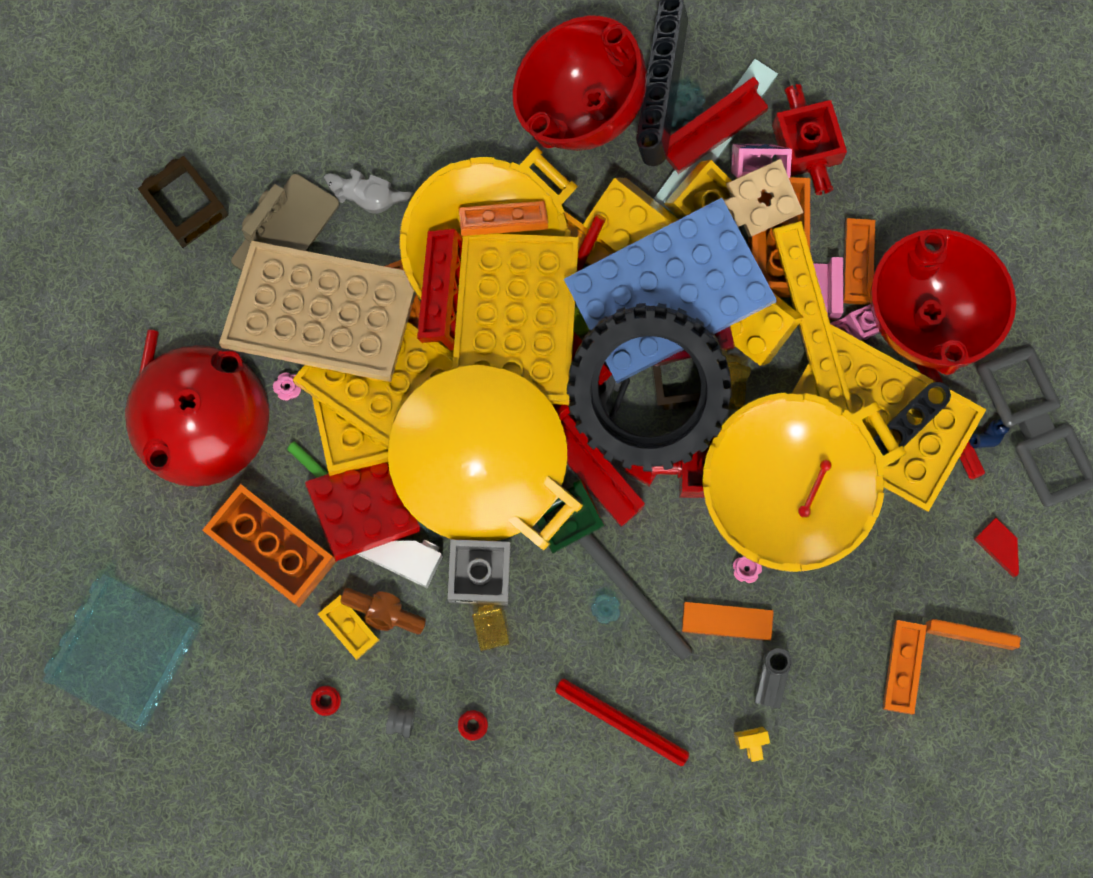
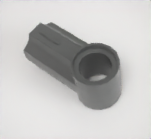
[754,648,792,709]

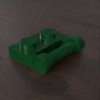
[537,479,606,554]

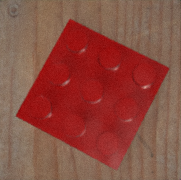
[305,462,420,562]

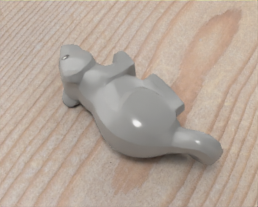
[324,169,415,214]

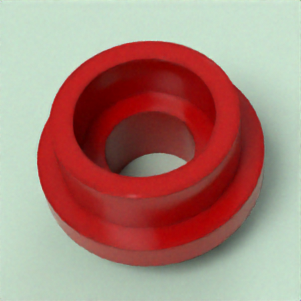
[311,686,341,716]
[458,710,488,741]

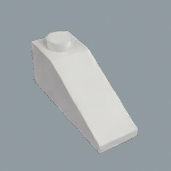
[356,540,443,588]

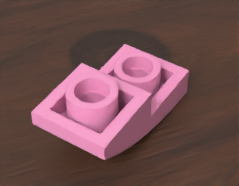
[830,304,880,341]

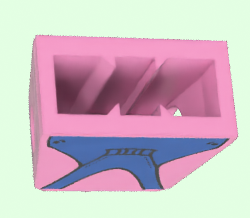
[731,144,792,178]

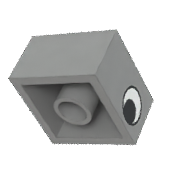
[447,539,511,605]

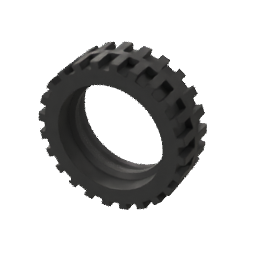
[567,303,732,472]

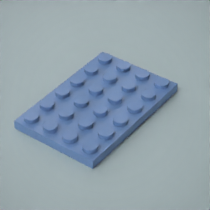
[564,198,777,383]

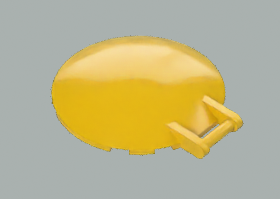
[399,146,578,300]
[388,365,583,550]
[703,392,907,572]

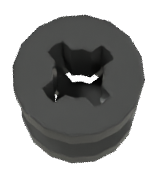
[386,704,416,738]

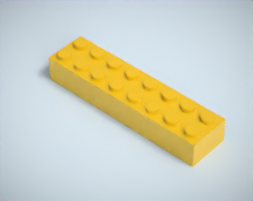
[582,178,804,366]

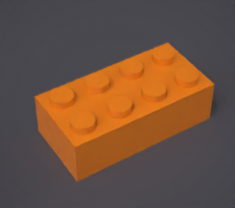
[748,177,810,298]
[202,484,337,608]

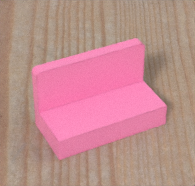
[813,257,843,320]

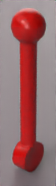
[798,460,832,518]

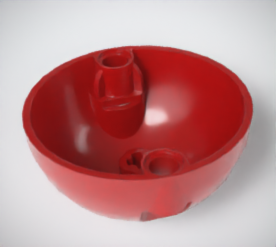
[513,16,647,151]
[870,229,1016,375]
[125,345,269,487]

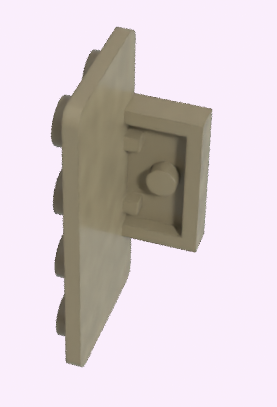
[231,174,339,271]

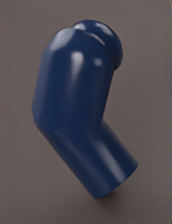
[969,419,1010,448]

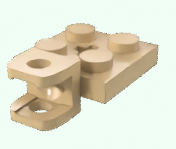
[724,159,803,237]

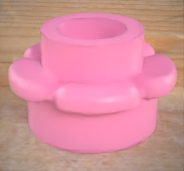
[273,372,301,401]
[733,556,762,583]

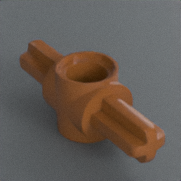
[340,588,426,635]

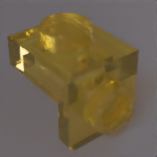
[727,362,751,410]
[472,604,510,652]

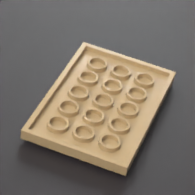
[219,241,416,382]

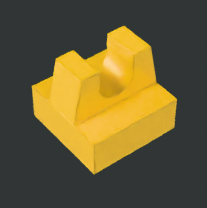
[734,727,770,762]

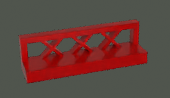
[666,77,768,174]
[417,229,463,350]
[562,415,645,527]

